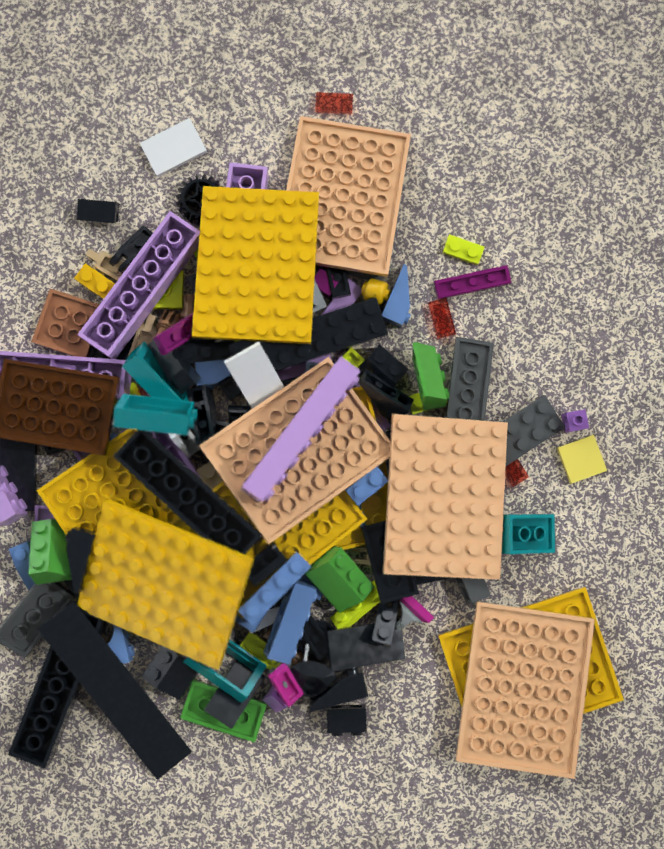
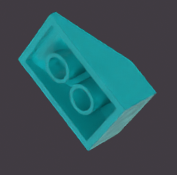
[501,514,555,554]

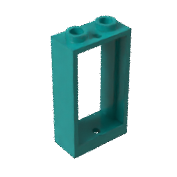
[122,341,189,401]
[114,394,197,435]
[183,639,267,703]

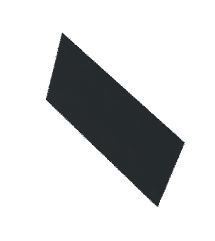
[204,660,265,729]

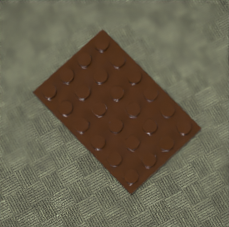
[0,359,121,456]

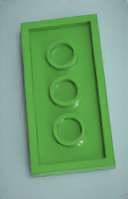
[180,679,267,742]

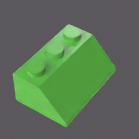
[412,342,449,411]
[28,519,72,585]
[305,546,375,612]

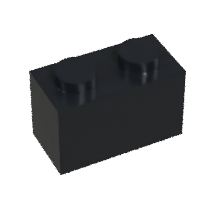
[327,704,367,736]

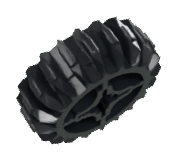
[176,174,223,226]

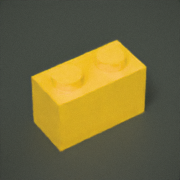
[74,263,115,299]

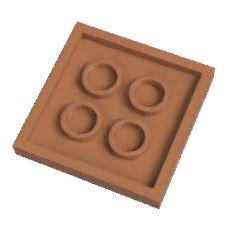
[31,288,100,357]

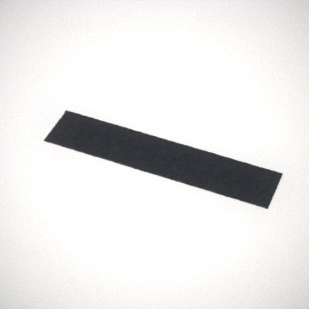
[37,601,192,780]

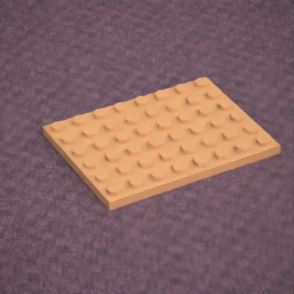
[286,116,411,277]
[199,357,390,544]
[383,414,508,580]
[455,601,595,779]

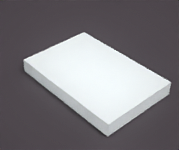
[140,118,207,177]
[224,342,284,409]

